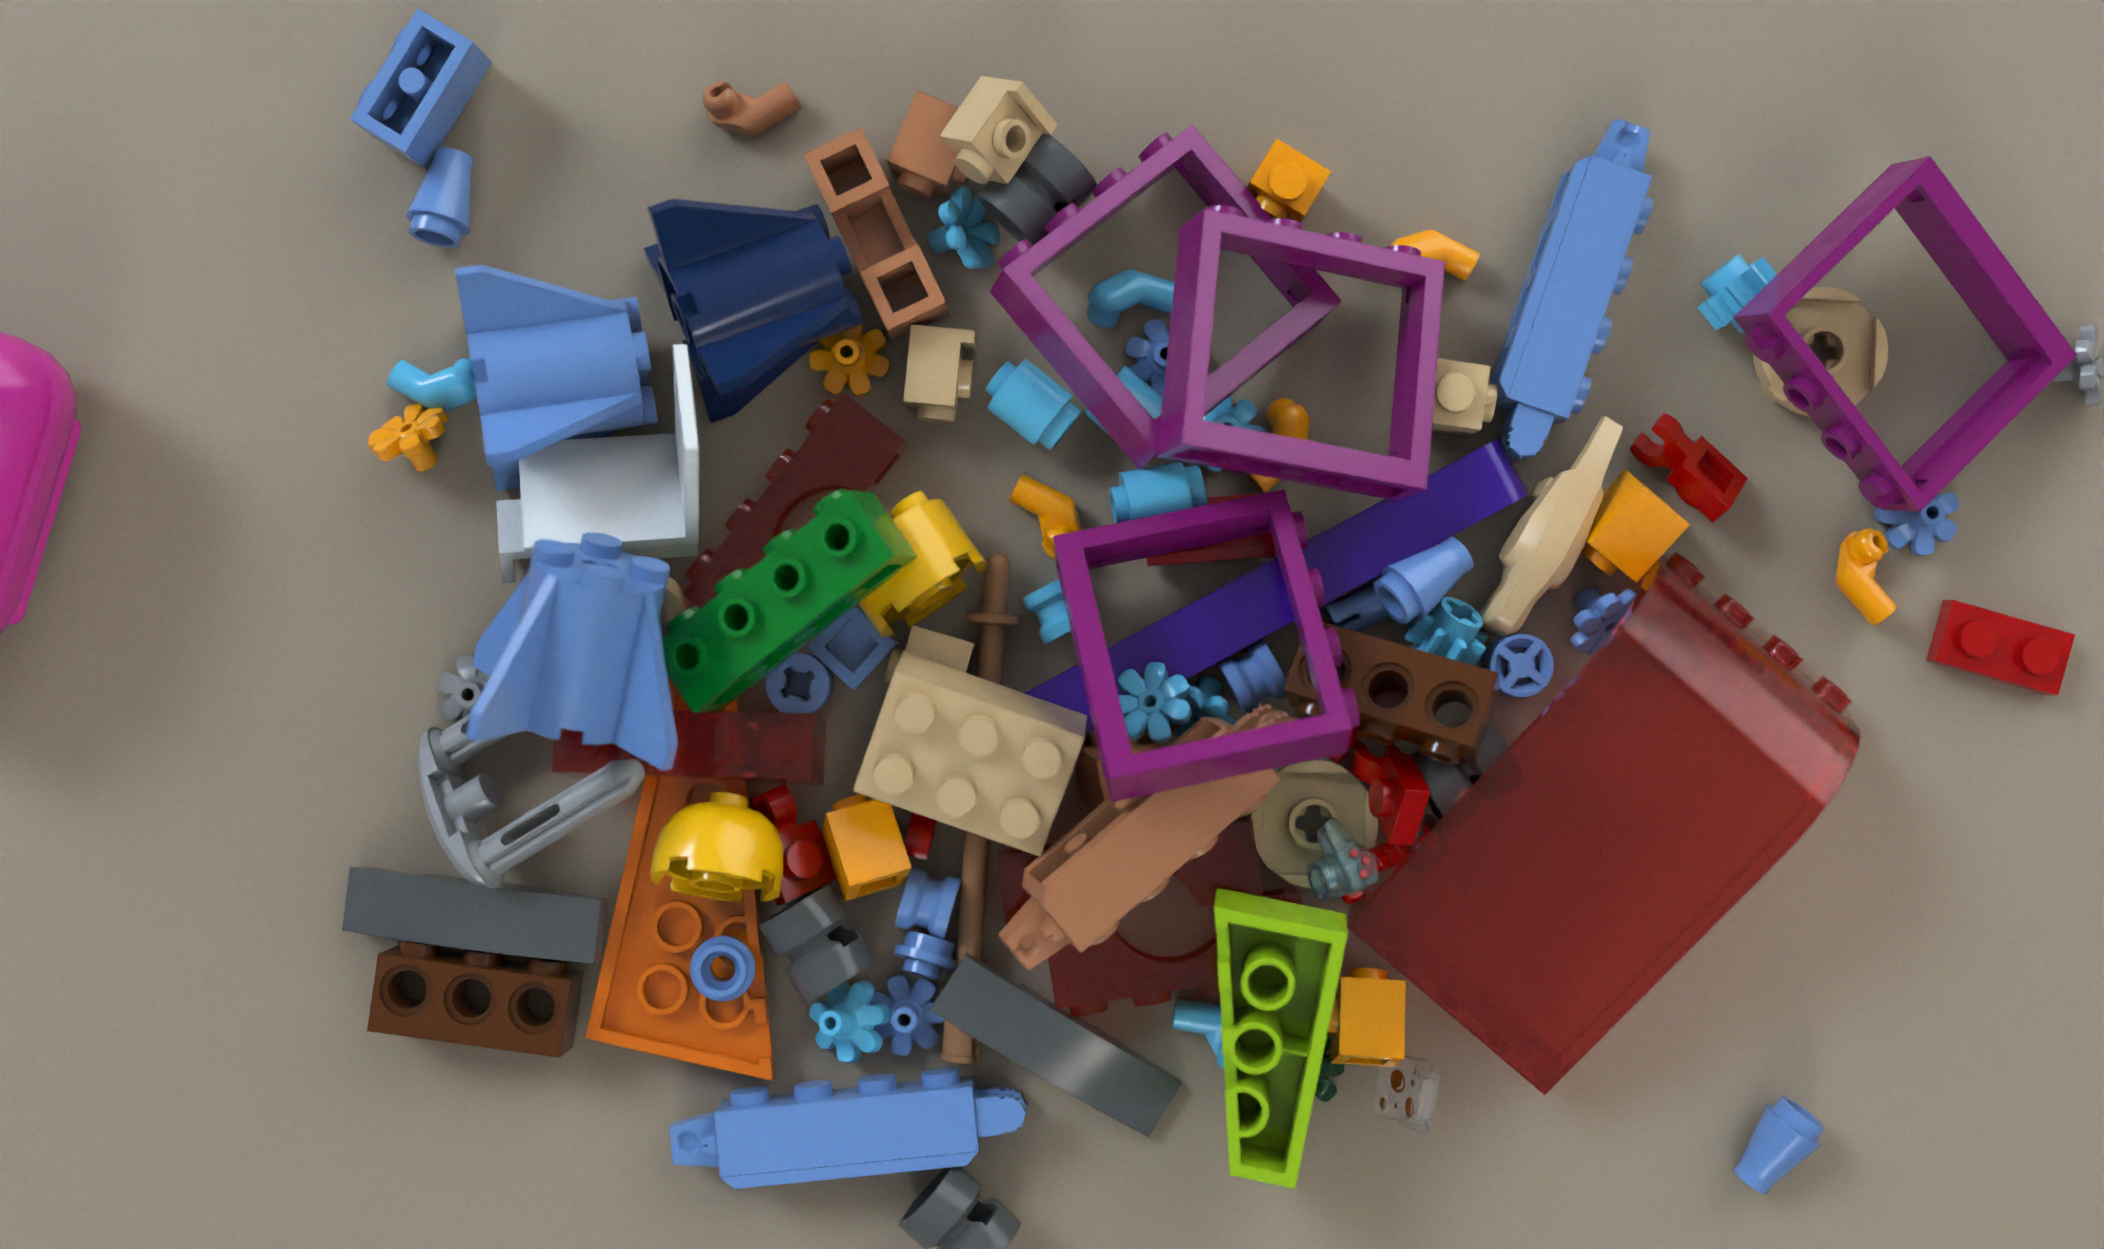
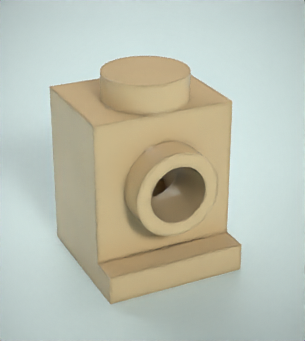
[939,76,1058,184]
[903,324,977,423]

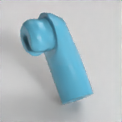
[1086,269,1174,328]
[387,358,477,412]
[1171,997,1224,1070]

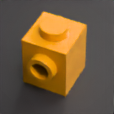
[1581,469,1690,583]
[821,794,912,902]
[1328,968,1406,1067]

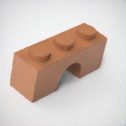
[803,127,949,341]

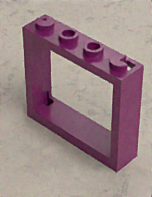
[989,124,1342,469]
[1733,156,2077,512]
[1157,205,1445,501]
[1053,489,1360,802]

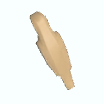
[1479,416,1623,637]

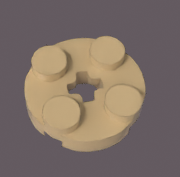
[1753,287,1888,416]
[1248,759,1378,888]

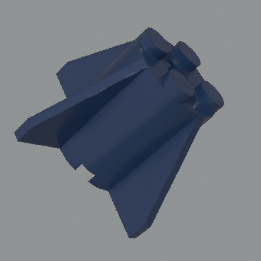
[644,199,863,423]

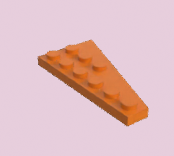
[585,676,776,1081]

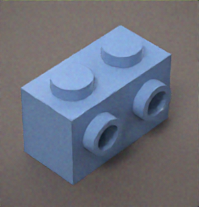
[350,9,492,170]

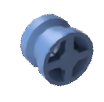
[1481,634,1554,697]
[1216,639,1287,715]
[766,653,834,716]
[894,865,961,940]

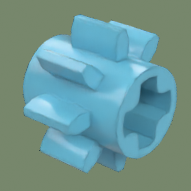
[1697,254,1777,334]
[1405,597,1488,666]

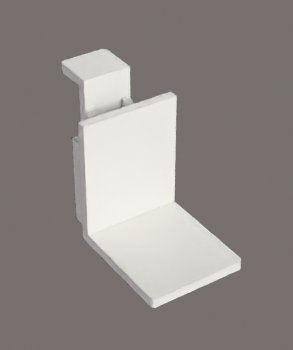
[496,344,699,583]

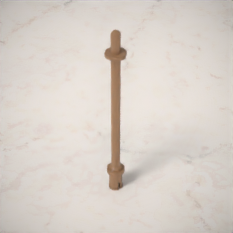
[940,552,1021,1064]

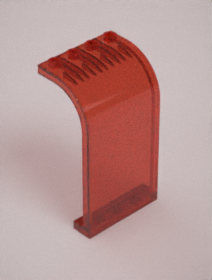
[1347,551,1861,1095]

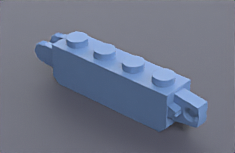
[1489,119,1654,461]
[670,1067,1028,1189]

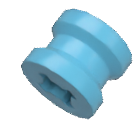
[1021,579,1100,645]

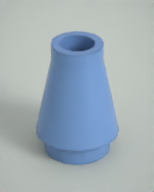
[406,147,474,248]
[1374,537,1474,624]
[1733,1095,1826,1195]

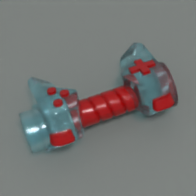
[1307,802,1450,904]

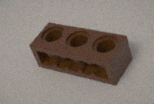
[1284,622,1500,765]
[367,940,584,1058]

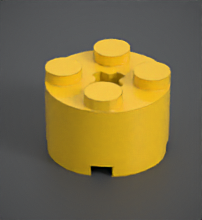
[858,491,987,638]

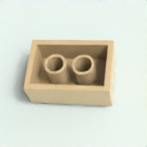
[853,651,1087,856]

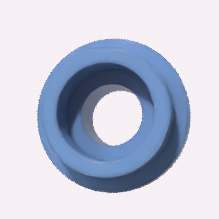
[894,931,957,981]
[690,935,756,1001]

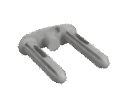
[417,714,645,889]

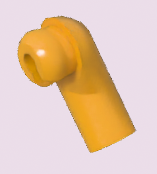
[1390,230,1480,281]
[1246,397,1310,493]
[1009,474,1082,560]
[1835,528,1897,626]

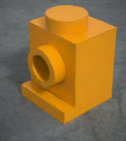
[1247,138,1331,223]

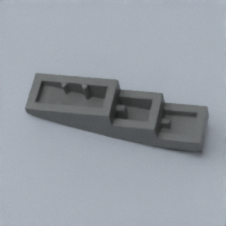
[342,866,608,964]
[930,952,1182,1137]

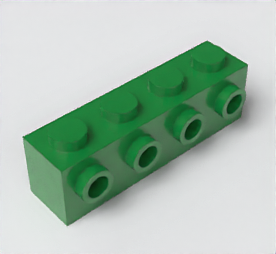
[661,489,918,713]

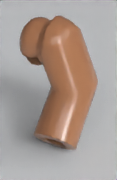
[702,80,802,136]

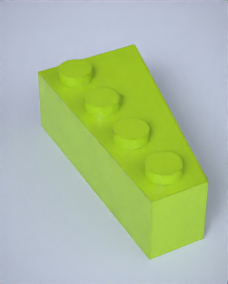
[1214,888,1348,1189]

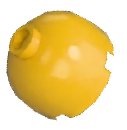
[650,792,783,902]

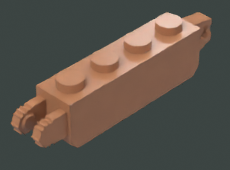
[998,703,1298,970]

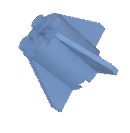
[454,265,658,491]
[466,532,678,771]

